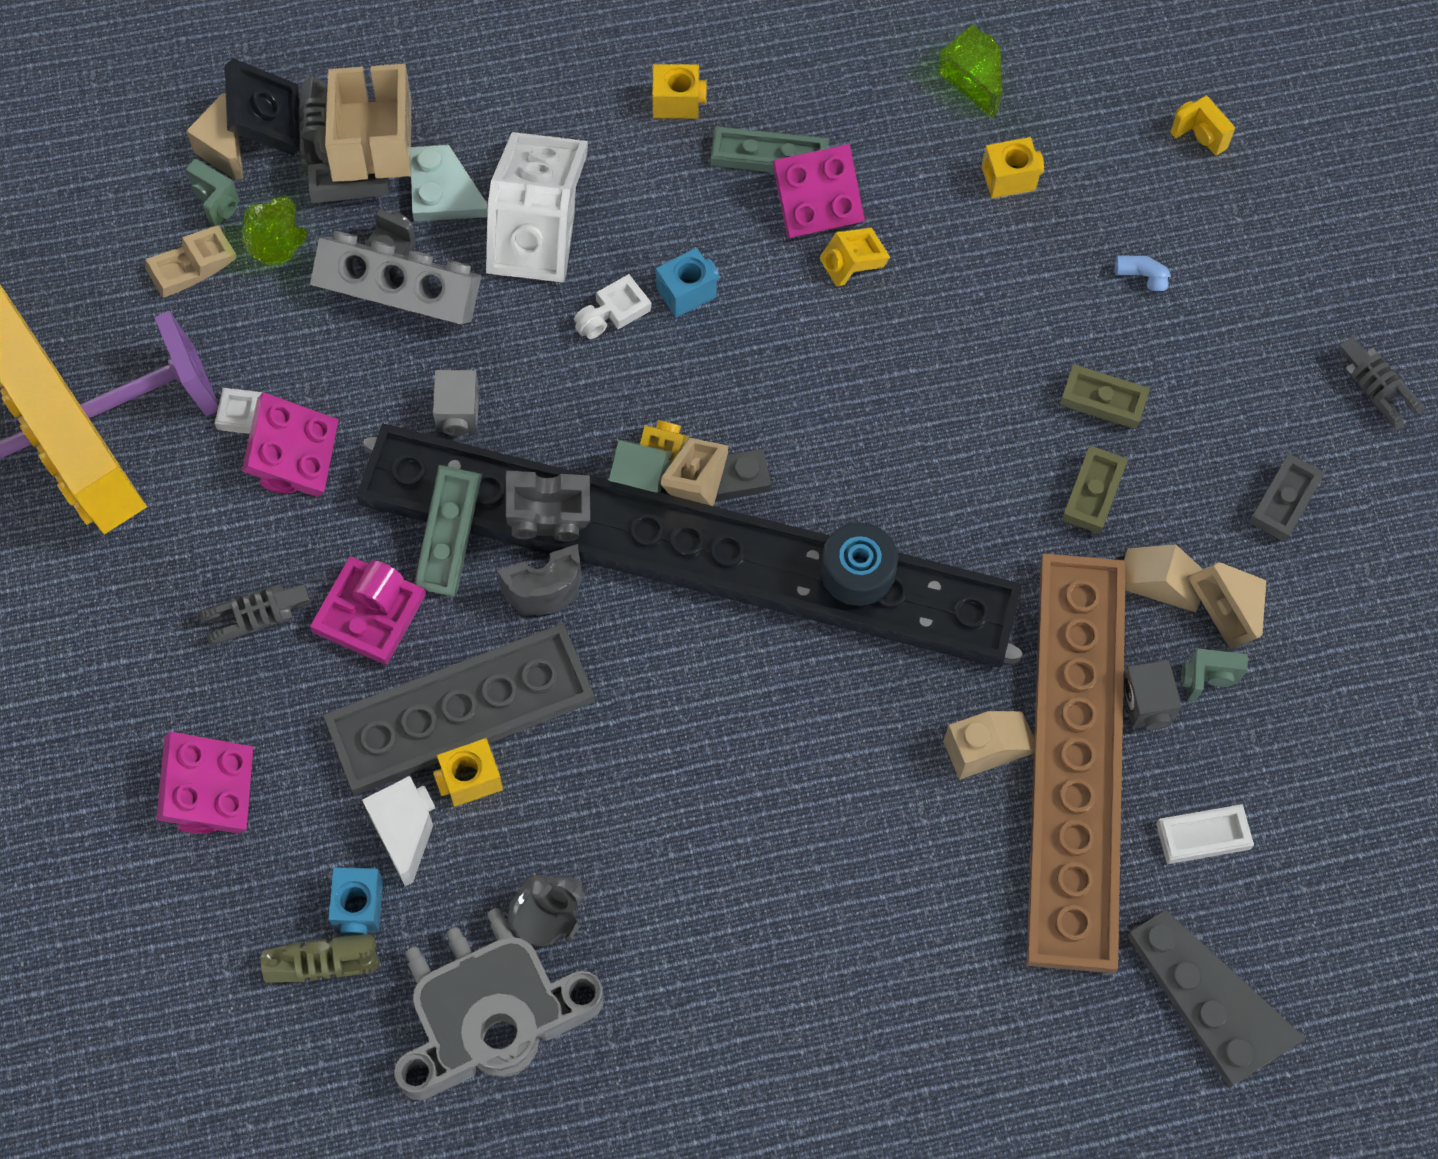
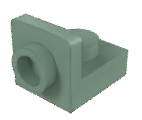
[186,158,240,226]
[1181,648,1248,702]

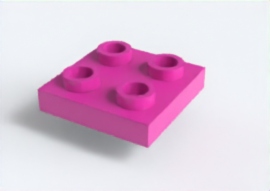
[772,144,865,238]
[242,392,339,497]
[310,556,426,666]
[156,732,253,834]

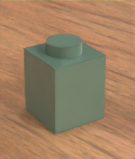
[609,440,673,493]

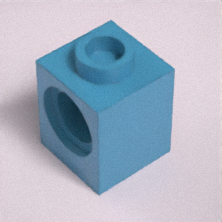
[656,248,719,318]
[329,868,383,936]

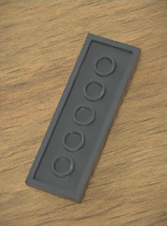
[323,623,595,796]

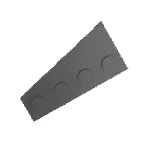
[1127,910,1306,1088]

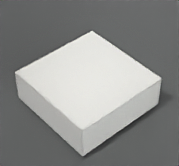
[214,388,263,434]

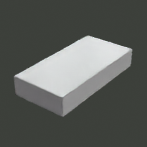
[1156,804,1254,864]

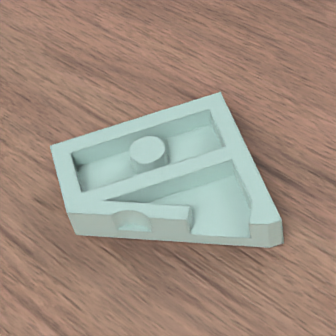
[411,145,488,222]

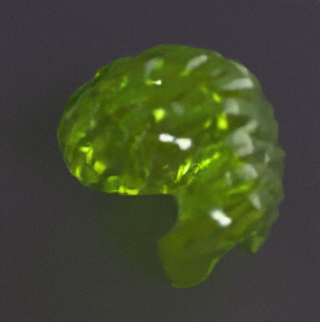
[242,196,307,266]

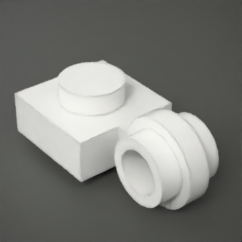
[574,274,652,339]

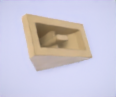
[187,93,243,180]
[661,438,728,506]
[1124,544,1202,613]
[1187,562,1266,649]

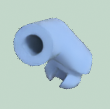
[1115,255,1171,291]

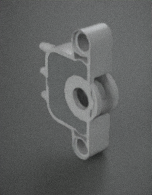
[394,908,604,1101]

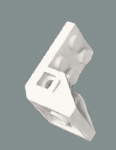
[486,132,588,283]

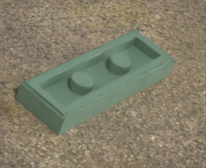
[710,126,829,173]
[414,465,482,597]

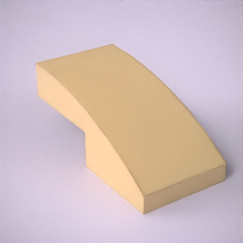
[145,225,236,298]

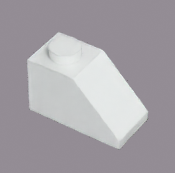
[362,776,435,887]

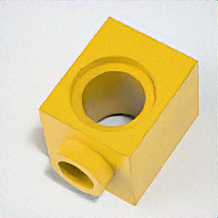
[653,64,706,119]
[981,137,1044,199]
[433,738,503,807]

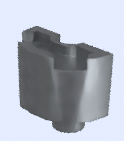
[506,471,590,542]
[497,544,582,616]

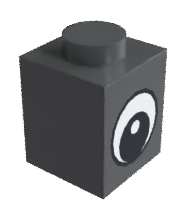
[1123,660,1182,730]

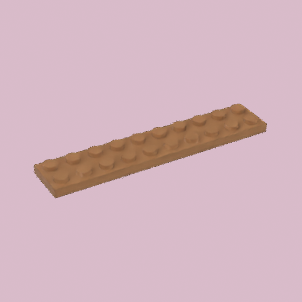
[1026,553,1126,974]

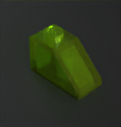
[938,24,1003,118]

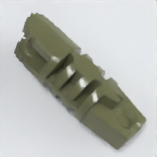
[261,934,380,983]

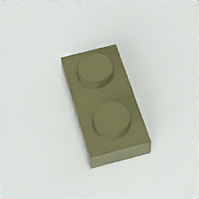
[1060,364,1150,429]
[1061,445,1128,534]

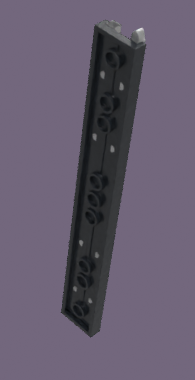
[356,423,1022,668]

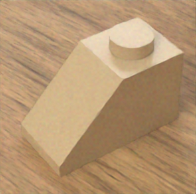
[943,711,1035,780]

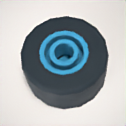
[820,522,898,606]

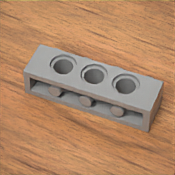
[310,231,482,325]

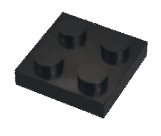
[225,58,300,155]

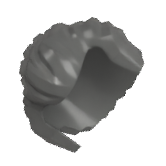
[508,874,585,946]

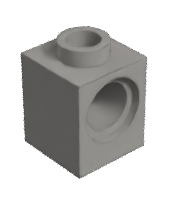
[433,370,479,436]

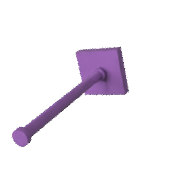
[0,311,219,459]

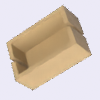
[325,64,411,182]

